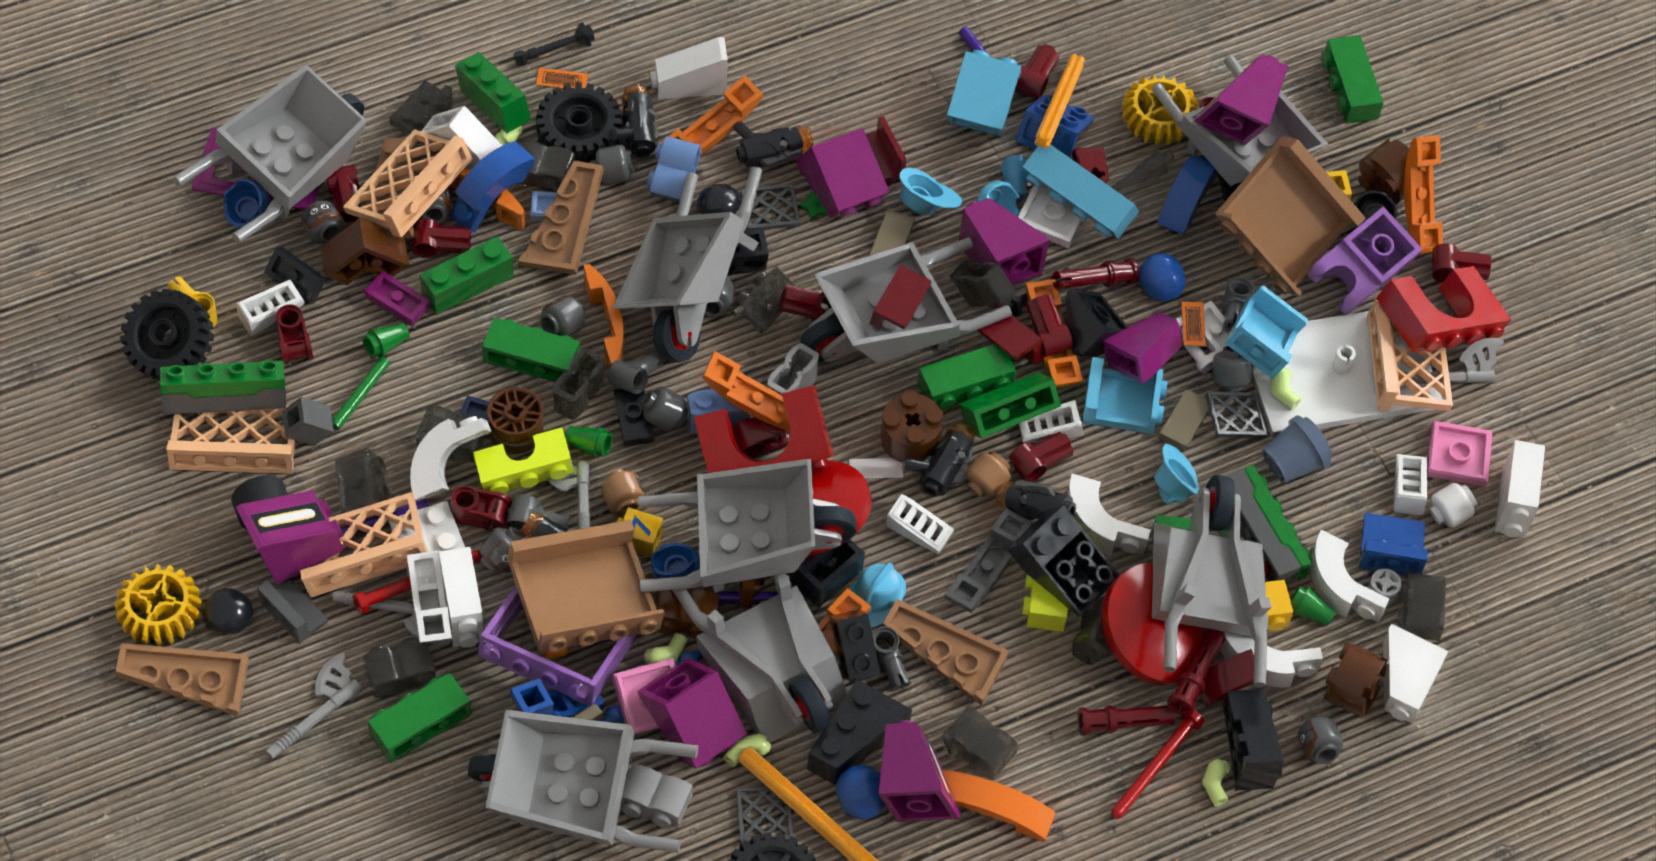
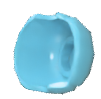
[977,180,1020,217]

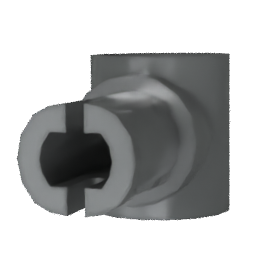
[1221,277,1254,332]
[608,349,663,394]
[505,494,570,535]
[872,626,911,691]

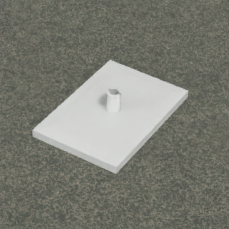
[1252,311,1443,437]

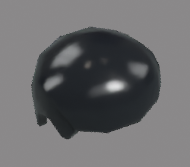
[697,183,741,214]
[1354,190,1397,223]
[202,588,253,636]

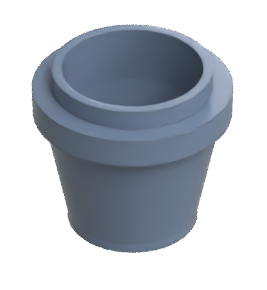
[1262,415,1333,484]

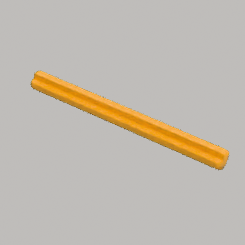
[1034,54,1085,149]
[738,747,879,861]

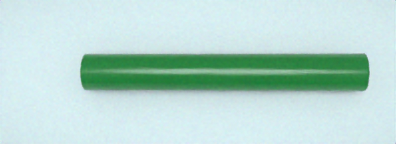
[332,356,391,430]

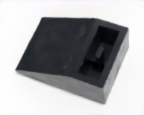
[1007,505,1119,617]
[786,540,865,608]

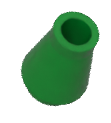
[363,323,410,358]
[565,425,613,458]
[1290,586,1336,626]

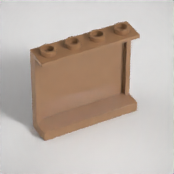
[1215,136,1366,296]
[507,520,664,653]

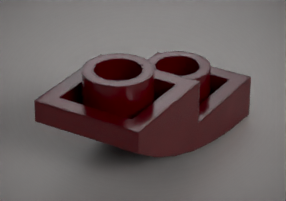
[1201,649,1254,707]

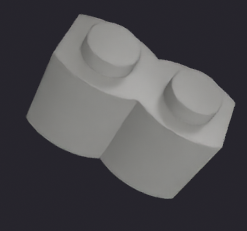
[767,343,819,395]
[620,764,693,828]

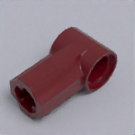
[1015,44,1060,99]
[327,164,361,223]
[411,219,471,258]
[1432,243,1492,282]
[779,284,831,322]
[1025,294,1073,357]
[1009,431,1074,482]

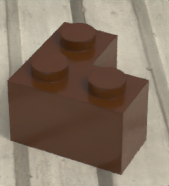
[321,218,409,285]

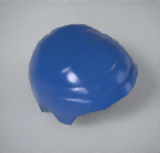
[224,179,272,228]
[1137,253,1186,301]
[651,543,700,579]
[836,765,885,820]

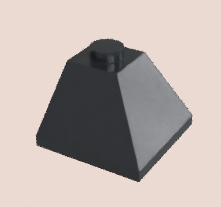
[1065,288,1129,357]

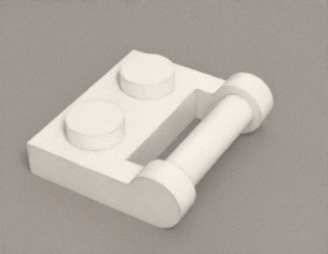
[1176,301,1233,374]

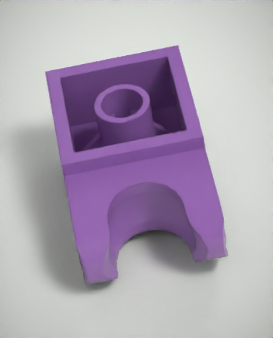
[1307,207,1423,315]

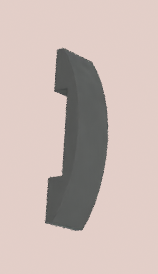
[944,508,1032,613]

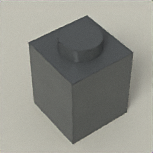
[282,397,333,446]

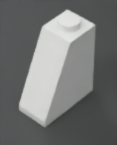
[650,37,728,100]
[422,106,502,169]
[1383,624,1448,724]

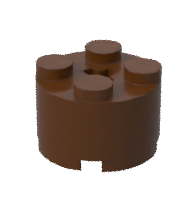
[1358,139,1409,205]
[880,390,943,463]
[1324,642,1389,717]

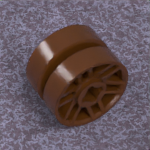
[487,387,544,454]

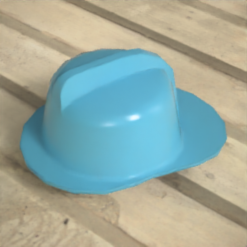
[899,168,962,215]
[1154,444,1199,504]
[850,562,906,628]

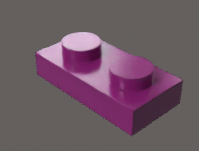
[364,271,431,327]

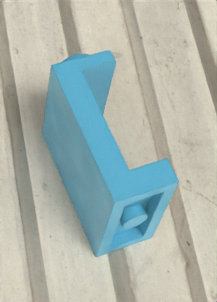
[947,50,1021,137]
[1225,286,1308,379]
[1082,357,1167,434]

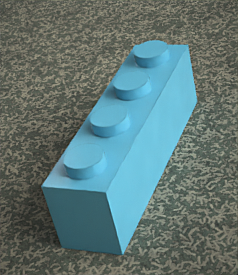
[1022,144,1139,239]

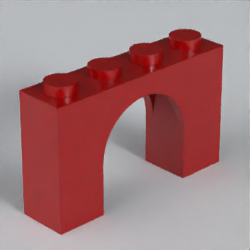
[1376,266,1511,353]
[693,385,834,473]

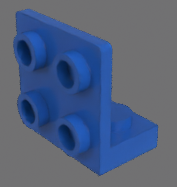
[1015,95,1094,159]
[1359,513,1428,578]

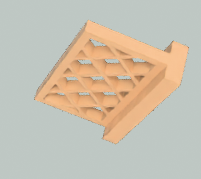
[343,129,472,238]
[1367,297,1453,411]
[167,405,296,474]
[300,492,429,597]

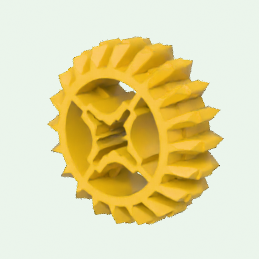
[1121,74,1199,147]
[114,563,202,646]

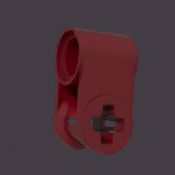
[1072,146,1109,184]
[276,304,314,365]
[732,417,789,458]
[451,486,512,532]

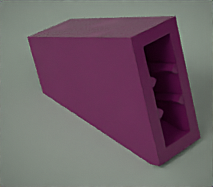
[1103,312,1182,384]

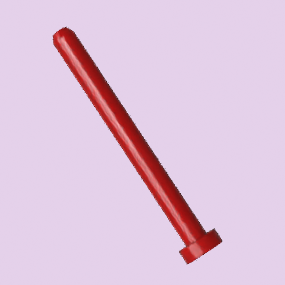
[352,550,482,615]
[1111,710,1204,819]

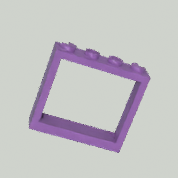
[478,585,639,706]

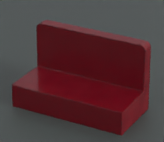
[866,116,907,185]
[870,265,932,329]
[977,315,1044,365]

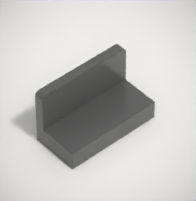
[257,579,328,644]

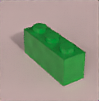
[1321,35,1384,124]
[455,52,531,133]
[420,236,514,315]
[482,317,580,386]
[917,344,1016,410]
[959,372,1061,439]
[368,672,472,763]

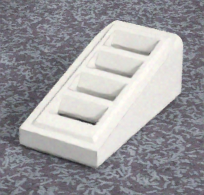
[236,280,304,336]
[1019,401,1084,443]
[1394,454,1427,515]
[886,494,954,555]

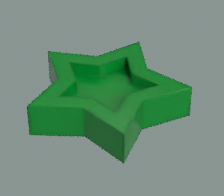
[798,190,829,221]

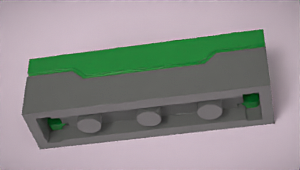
[160,360,286,415]
[1225,465,1312,586]

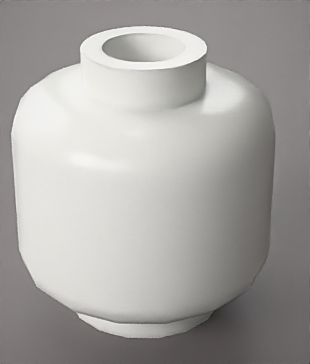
[1429,483,1477,528]

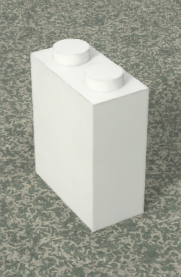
[1495,440,1545,538]
[439,547,483,647]

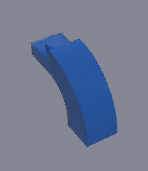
[450,142,535,232]
[1157,154,1218,234]
[510,677,606,718]

